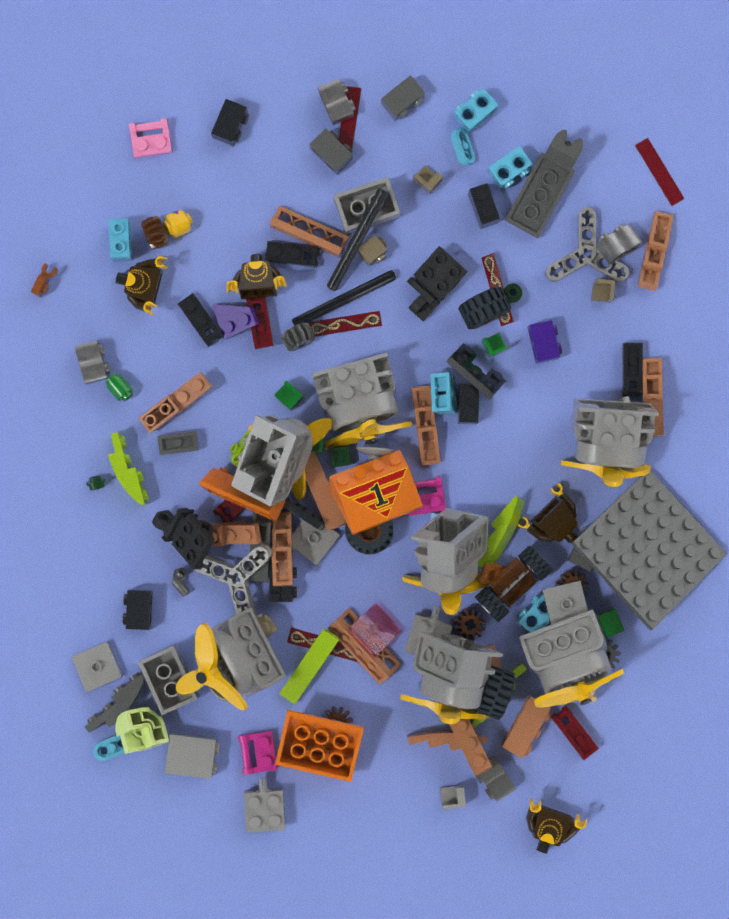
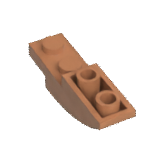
[643,358,664,436]
[139,372,213,433]
[210,521,262,546]

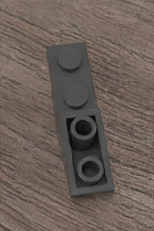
[249,512,272,583]
[85,672,146,733]

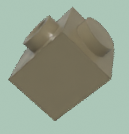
[357,235,387,266]
[256,613,279,637]

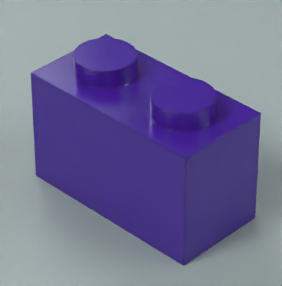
[527,320,562,364]

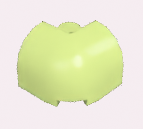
[115,707,169,754]

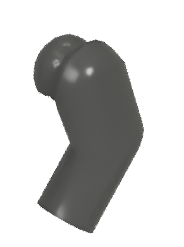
[172,568,190,597]

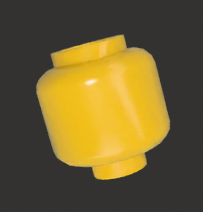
[163,210,193,238]

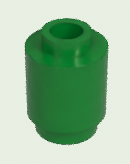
[105,373,133,402]

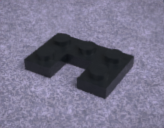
[446,343,506,399]

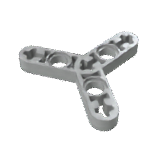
[545,207,629,282]
[195,544,272,616]

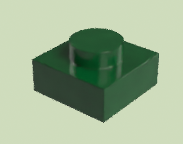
[329,446,351,468]

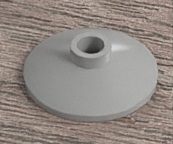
[355,446,394,460]

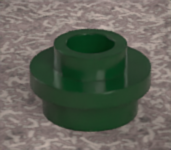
[504,283,522,303]
[86,475,106,490]

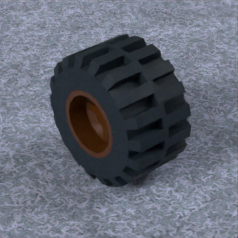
[458,287,511,329]
[345,520,393,555]
[476,665,515,720]

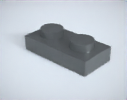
[158,431,199,455]

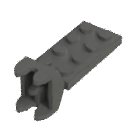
[505,130,583,239]

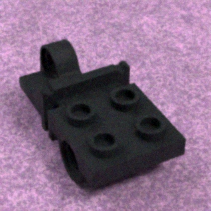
[407,246,468,321]
[152,508,215,570]

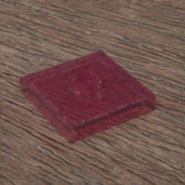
[348,603,401,657]

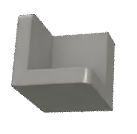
[440,785,466,810]

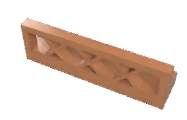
[270,206,349,258]
[328,608,401,685]

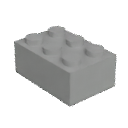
[334,177,400,235]
[138,644,199,715]

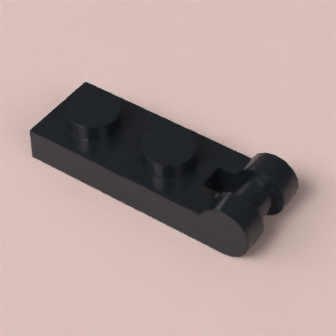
[265,241,320,268]
[178,293,224,347]
[622,343,643,397]
[283,496,325,531]

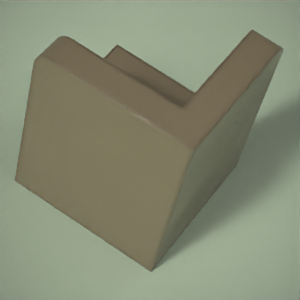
[413,166,443,195]
[591,279,615,303]

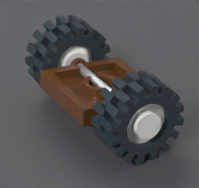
[475,545,553,622]

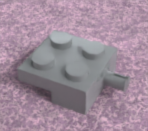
[404,606,452,655]
[244,777,285,833]

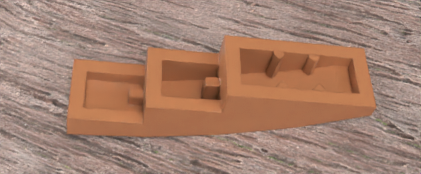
[637,211,674,291]
[411,384,440,466]
[305,451,346,532]
[272,512,293,586]
[407,731,489,751]

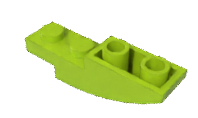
[108,432,149,506]

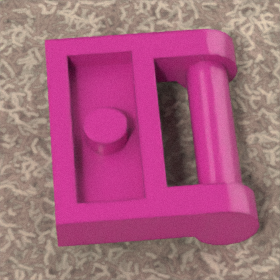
[408,476,446,516]
[238,731,277,775]

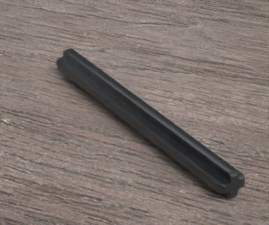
[327,188,388,291]
[292,270,396,326]

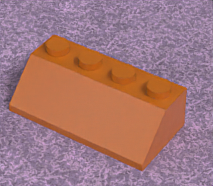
[199,467,285,522]

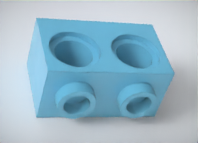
[454,88,498,134]
[487,146,533,190]
[109,218,133,262]
[431,372,457,415]
[517,593,550,633]

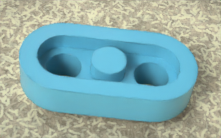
[451,128,475,166]
[93,735,125,761]

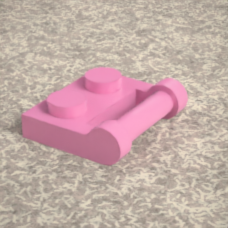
[129,118,172,158]

